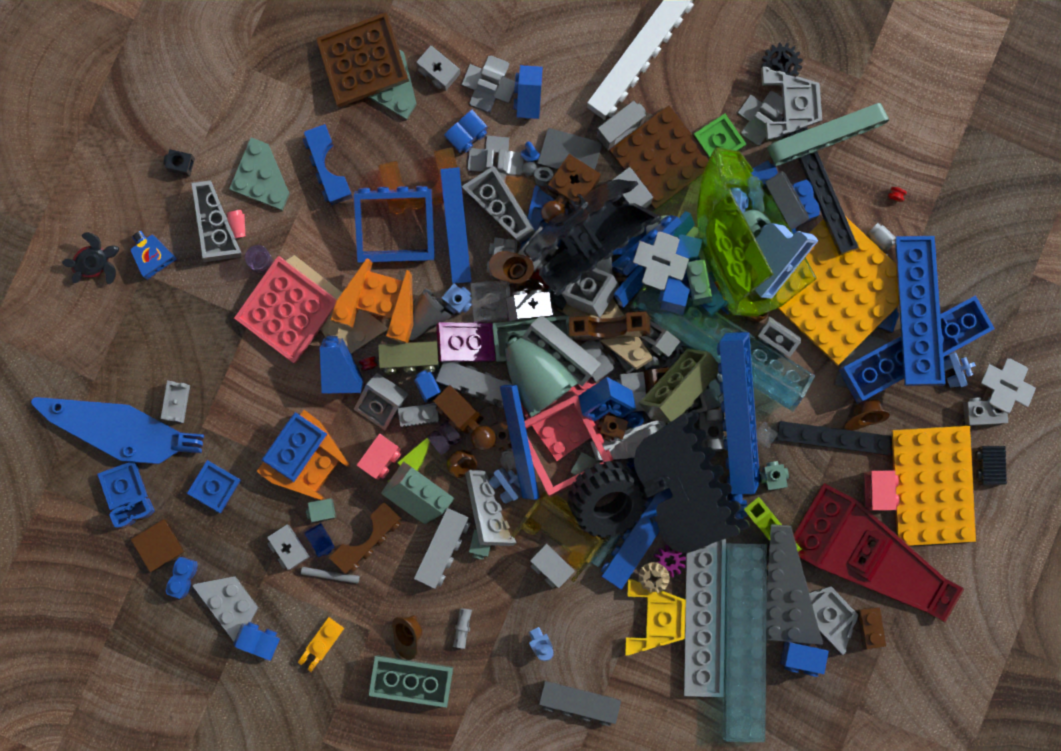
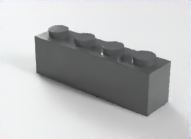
[539,681,621,726]

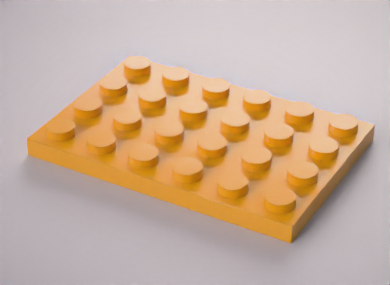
[891,426,976,546]

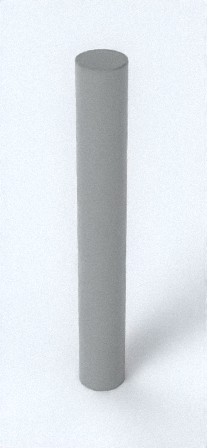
[301,567,360,584]

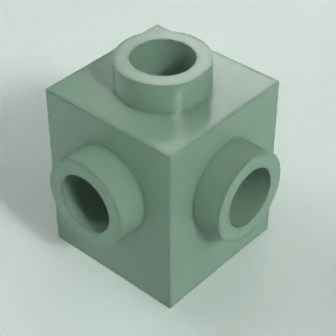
[760,461,789,491]

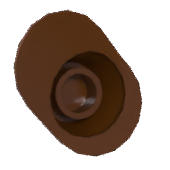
[489,251,534,284]
[844,399,890,430]
[392,615,422,660]

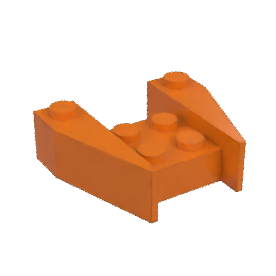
[331,259,413,343]
[257,410,351,500]

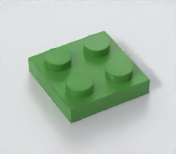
[693,114,746,166]

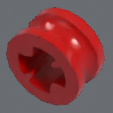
[888,187,907,202]
[359,356,378,371]

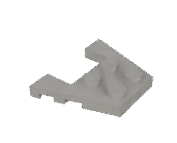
[761,67,822,141]

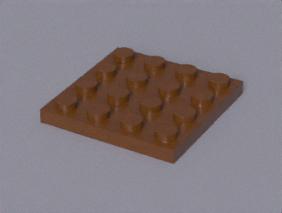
[316,12,409,107]
[609,105,714,210]

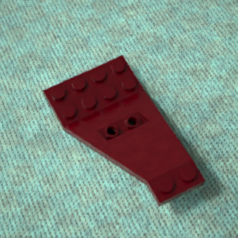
[794,483,964,623]

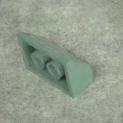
[381,461,454,524]

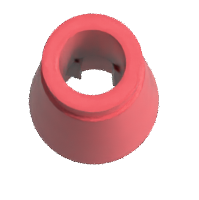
[227,210,246,239]

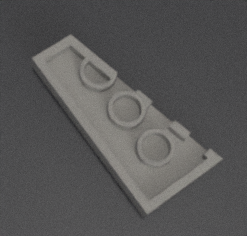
[465,470,516,546]

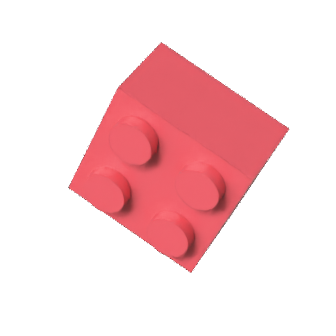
[357,433,401,481]
[864,471,899,511]

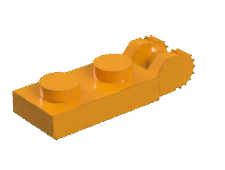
[298,617,345,672]

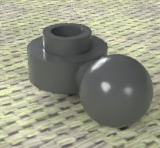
[522,161,553,186]

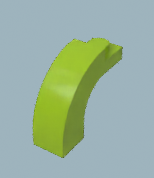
[744,497,802,552]

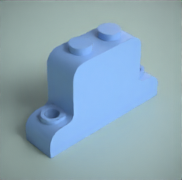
[746,223,818,299]

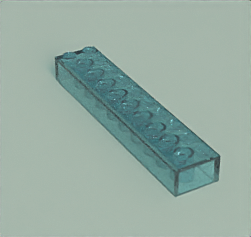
[630,284,815,412]
[723,543,767,742]

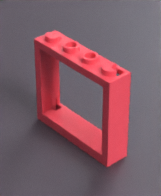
[524,395,613,498]

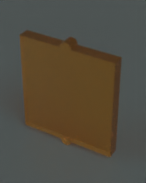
[505,176,537,212]

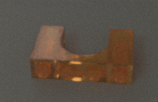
[378,147,464,214]

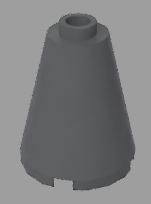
[409,288,452,341]

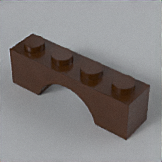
[569,311,650,342]
[329,502,402,574]

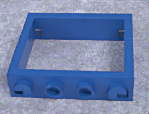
[354,186,435,262]

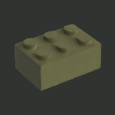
[378,341,440,375]

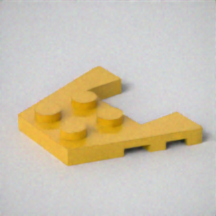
[625,579,686,655]

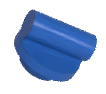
[521,141,540,162]
[623,411,644,428]

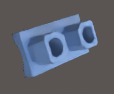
[944,353,976,388]
[489,467,522,504]
[529,627,554,661]

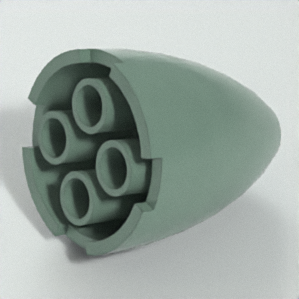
[505,337,578,418]

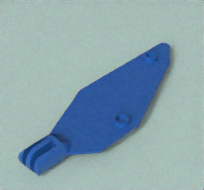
[31,397,204,464]

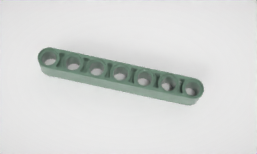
[767,103,889,166]

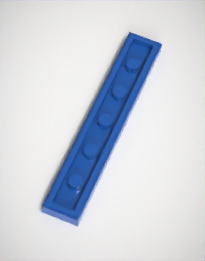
[440,167,471,284]
[614,211,695,307]
[500,385,540,500]

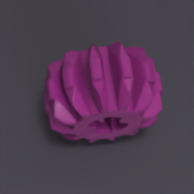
[653,545,686,578]

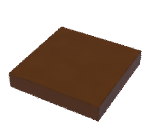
[131,519,185,572]

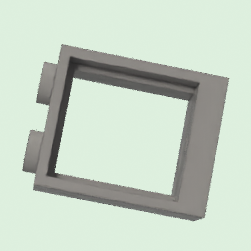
[596,101,646,151]

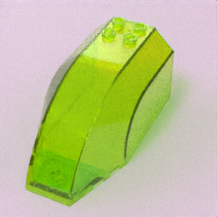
[697,147,817,316]

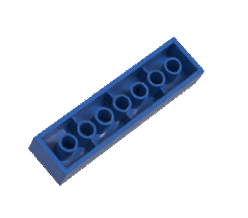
[838,295,995,404]
[717,332,760,494]

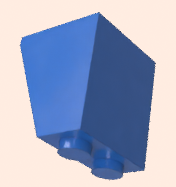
[320,336,364,393]

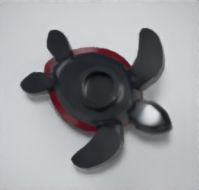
[62,232,119,284]

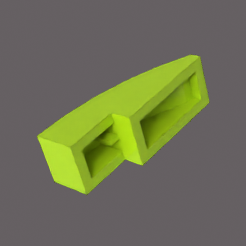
[388,438,430,482]

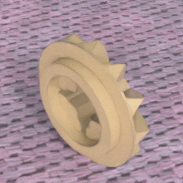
[639,562,670,593]

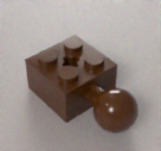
[541,154,601,224]
[434,385,496,451]

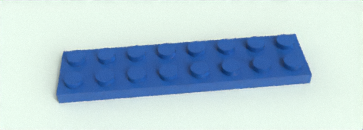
[895,236,945,386]

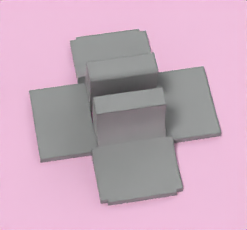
[462,56,515,112]
[738,91,784,146]
[468,136,524,181]
[633,231,689,290]
[981,358,1036,413]

